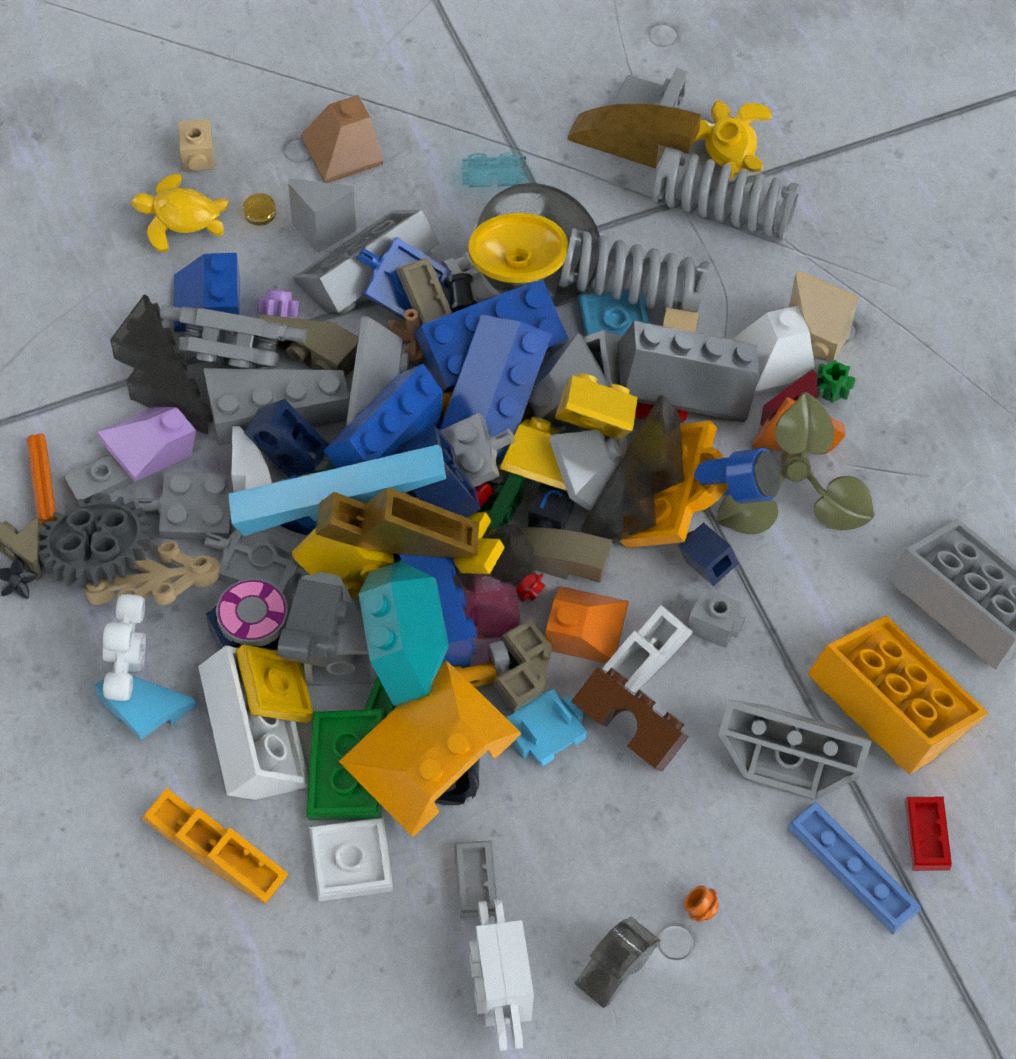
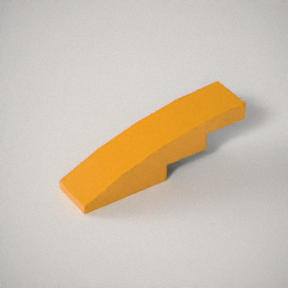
[142,788,289,904]

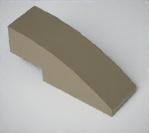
[500,527,612,583]

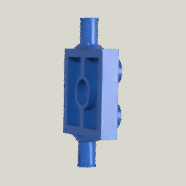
[356,237,452,321]

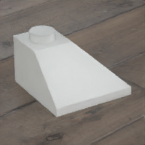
[732,305,816,395]

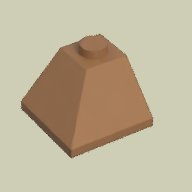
[301,95,383,183]

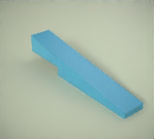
[229,445,446,536]

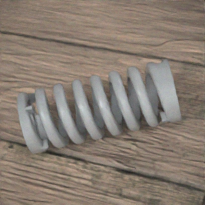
[652,147,801,241]
[558,228,709,312]

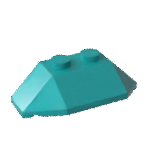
[358,561,449,707]

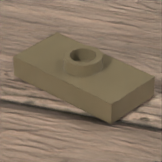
[396,257,452,326]

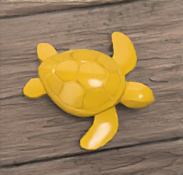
[694,100,772,181]
[131,174,229,253]

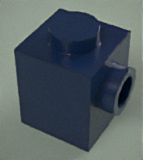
[678,522,739,586]

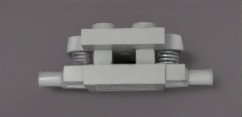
[160,304,307,369]

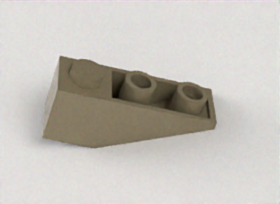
[257,314,359,377]

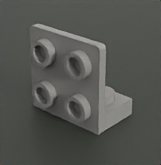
[613,68,688,108]

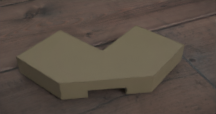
[493,618,552,712]

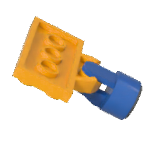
[619,420,780,548]

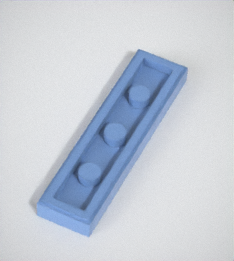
[787,801,921,934]

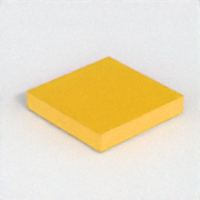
[236,645,313,724]

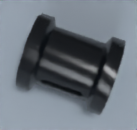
[443,273,478,313]

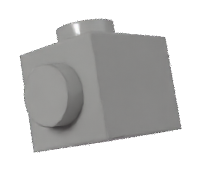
[688,587,745,648]

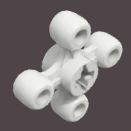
[103,594,146,701]

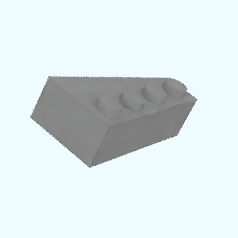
[203,368,350,446]

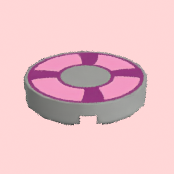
[216,578,289,647]

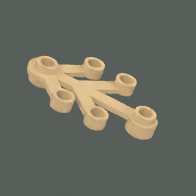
[84,541,220,605]

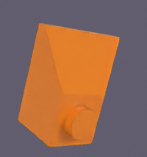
[545,586,629,663]

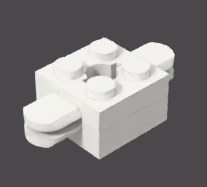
[469,899,534,1052]

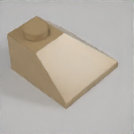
[789,270,859,362]

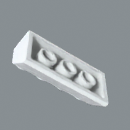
[198,646,309,800]

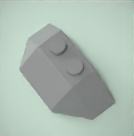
[718,699,872,799]

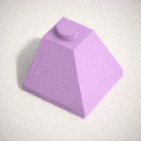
[96,407,196,482]

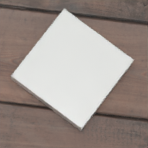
[309,817,393,902]

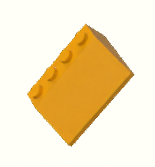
[808,615,988,775]

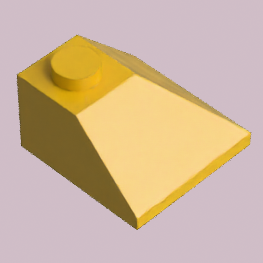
[500,417,566,490]

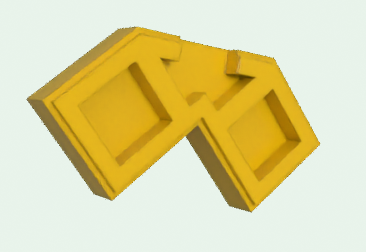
[452,512,505,574]

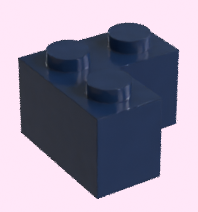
[399,425,481,518]

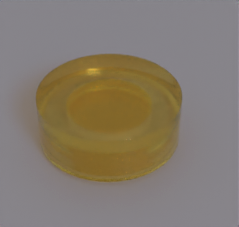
[243,193,276,226]

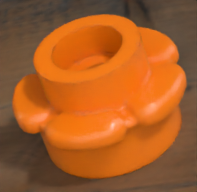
[684,885,719,922]

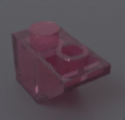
[467,574,521,639]

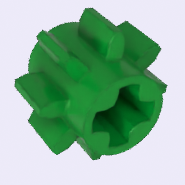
[817,360,855,403]

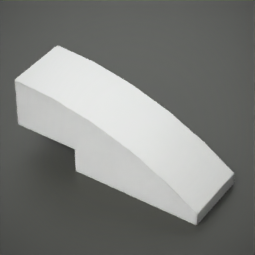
[232,426,272,492]
[602,606,693,693]

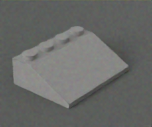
[887,519,1016,670]

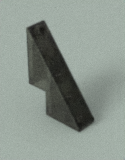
[110,294,213,435]
[581,395,684,544]

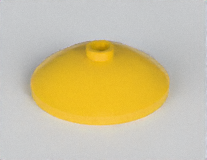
[468,213,568,284]

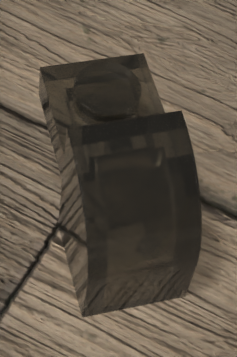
[574,916,661,1008]

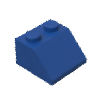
[174,252,240,332]

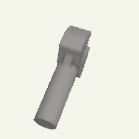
[487,640,511,710]

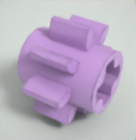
[257,289,299,318]

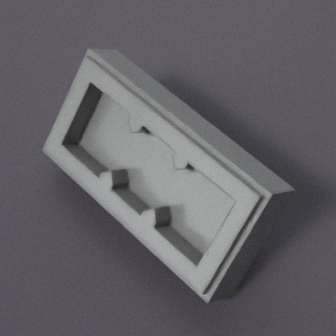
[64,454,134,504]
[454,840,497,919]

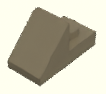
[0,517,43,581]

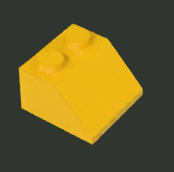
[554,373,638,441]
[292,528,395,598]

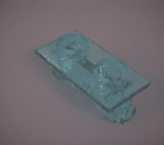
[462,152,526,188]

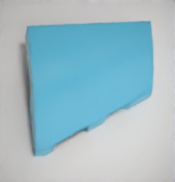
[94,675,197,741]

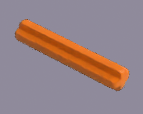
[27,433,56,526]

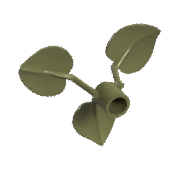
[717,392,875,534]

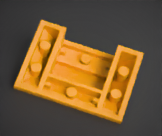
[339,660,521,837]

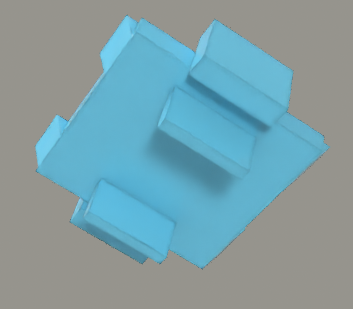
[506,689,587,766]

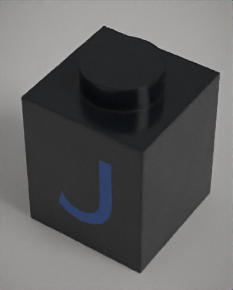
[528,483,574,530]

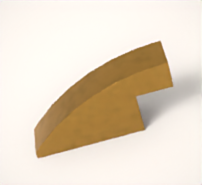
[568,103,701,169]
[316,487,479,558]

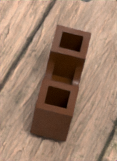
[571,667,689,771]

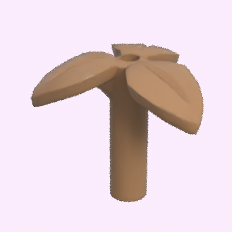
[387,309,425,364]

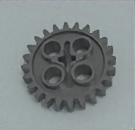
[38,495,153,588]

